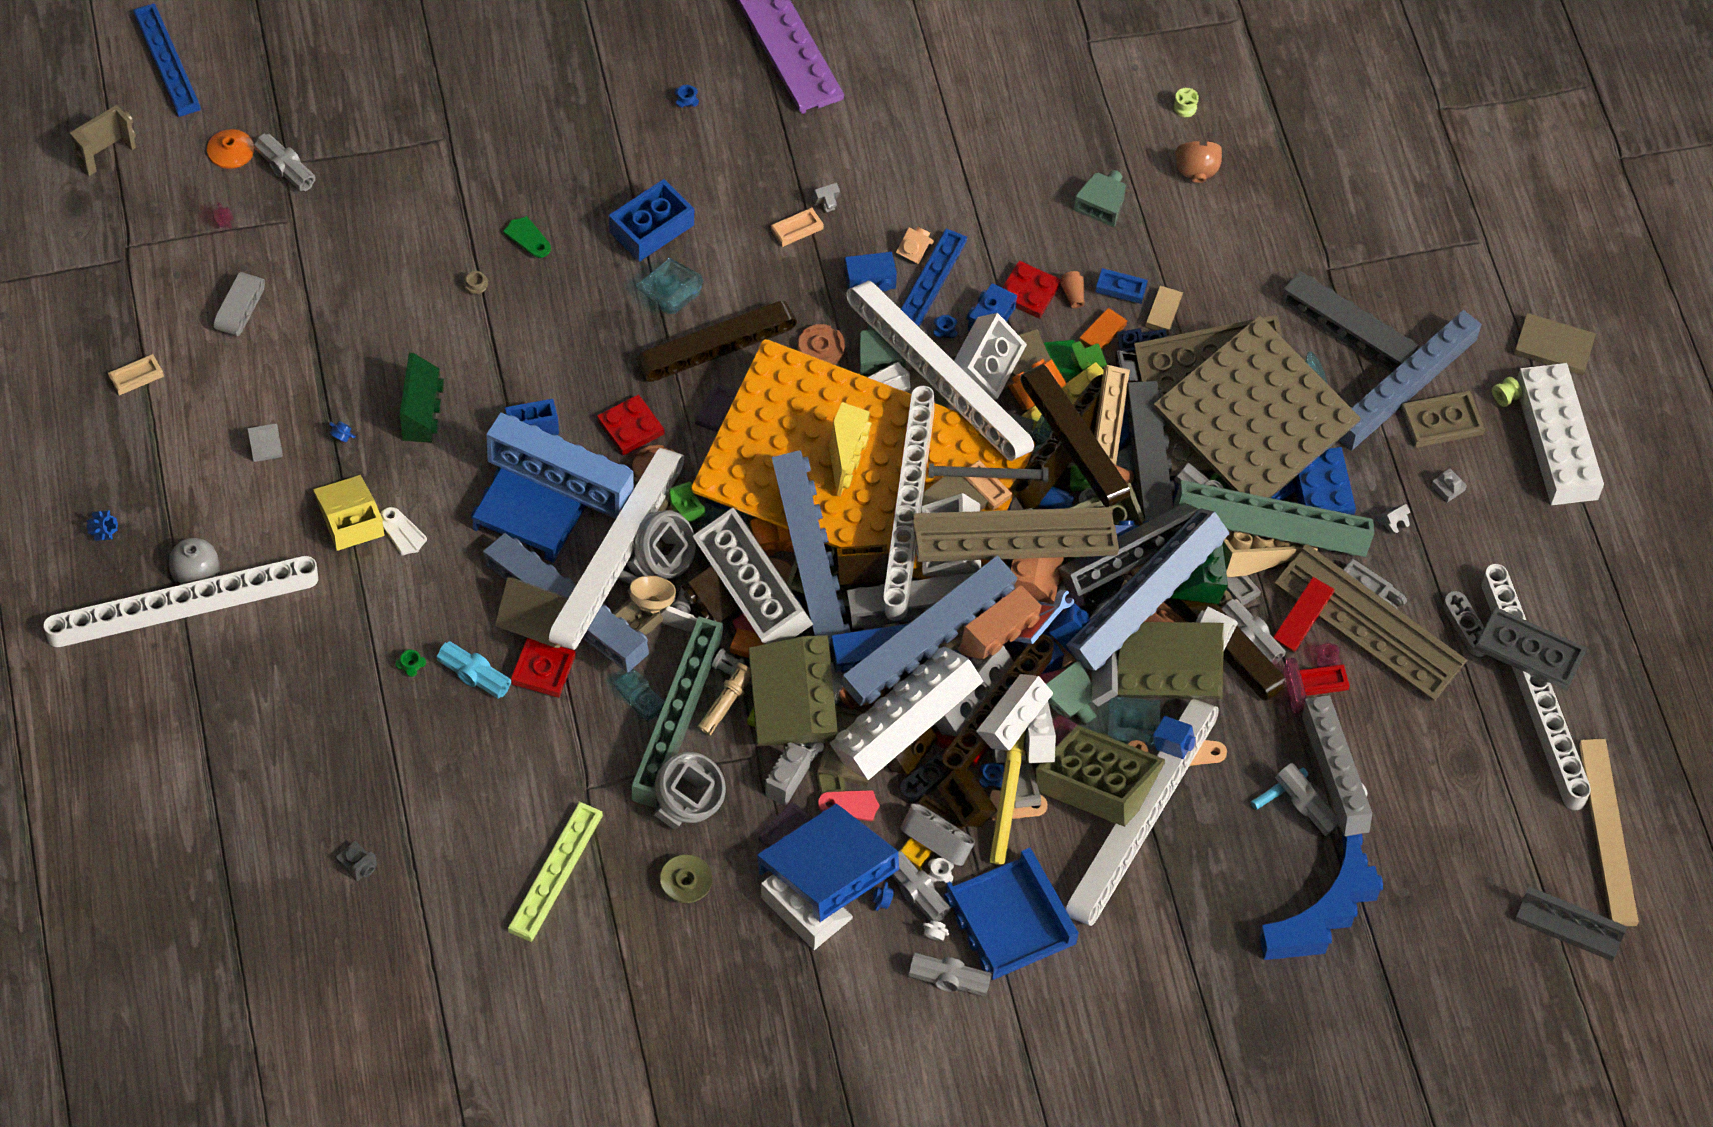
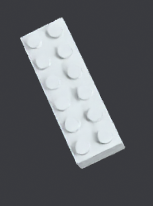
[1517,363,1604,505]
[693,508,813,644]
[830,646,983,780]

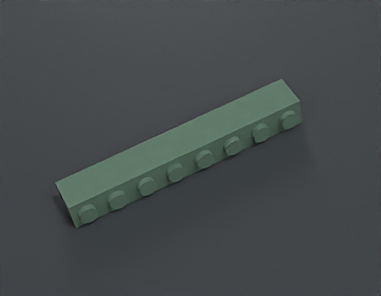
[1173,480,1374,557]
[632,617,723,808]

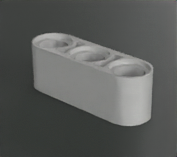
[214,272,265,336]
[900,804,975,866]

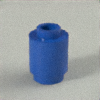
[1039,486,1075,509]

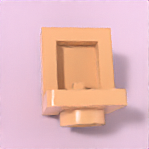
[896,227,934,264]

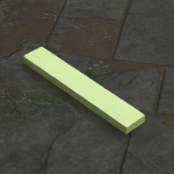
[508,802,603,942]

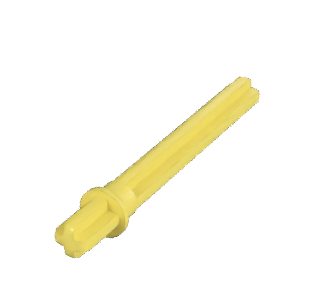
[990,731,1026,865]

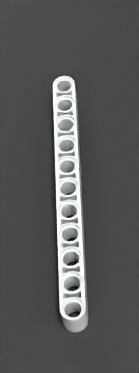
[846,281,1034,461]
[883,386,935,621]
[549,448,684,650]
[44,556,318,647]
[1482,564,1591,810]
[1066,699,1218,926]

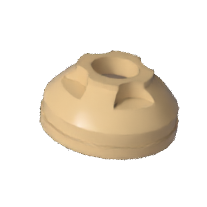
[630,576,676,613]

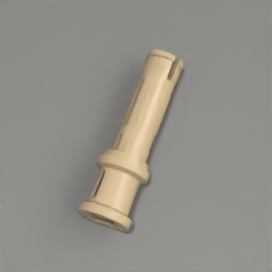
[697,662,751,736]

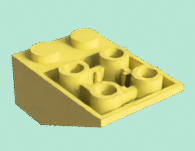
[829,402,872,497]
[313,475,384,551]

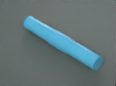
[1251,767,1308,810]

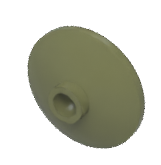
[660,855,713,903]

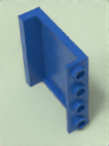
[471,468,586,563]
[757,803,899,922]
[944,847,1079,980]

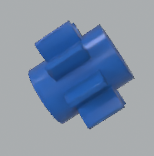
[86,510,118,541]

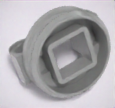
[626,510,696,579]
[654,752,726,830]

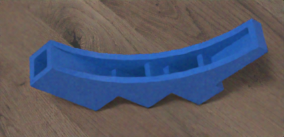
[1259,831,1383,960]

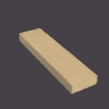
[1094,365,1130,465]

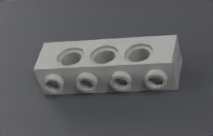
[934,646,1014,736]

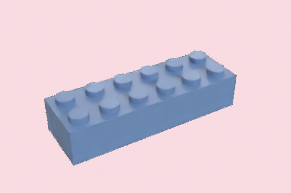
[486,413,633,519]

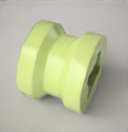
[1174,88,1198,117]
[1492,377,1523,407]

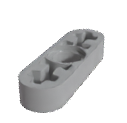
[1443,591,1486,657]

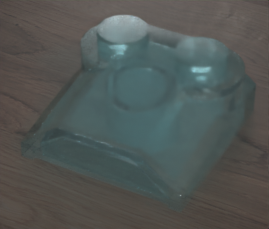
[635,257,704,314]
[1107,697,1160,748]

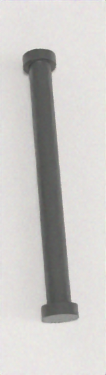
[928,463,1048,482]

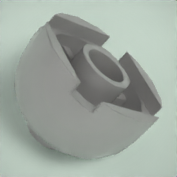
[169,538,220,584]

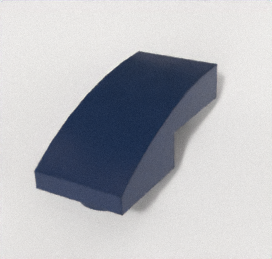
[1117,328,1167,352]

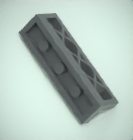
[1515,887,1628,961]

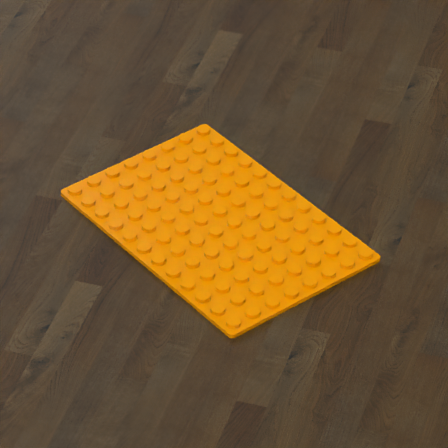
[692,339,1035,580]

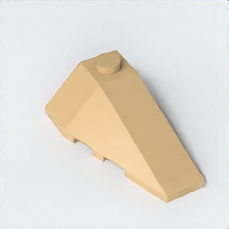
[1222,529,1318,577]

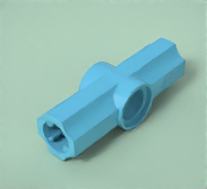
[437,641,511,699]

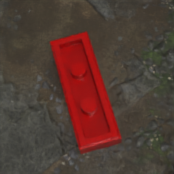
[1273,577,1335,653]

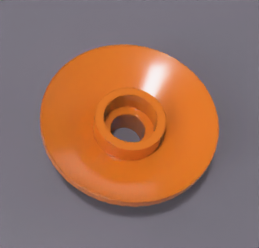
[207,129,254,169]

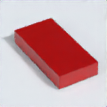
[1294,664,1350,697]

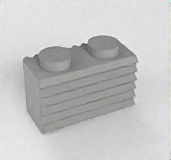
[765,742,811,805]

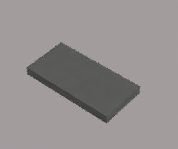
[1474,607,1588,691]

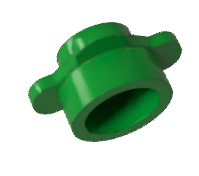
[396,649,426,677]

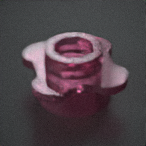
[213,202,234,229]
[1315,643,1341,667]

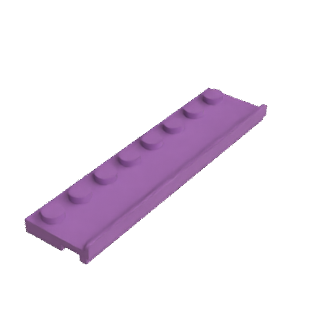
[737,0,844,114]

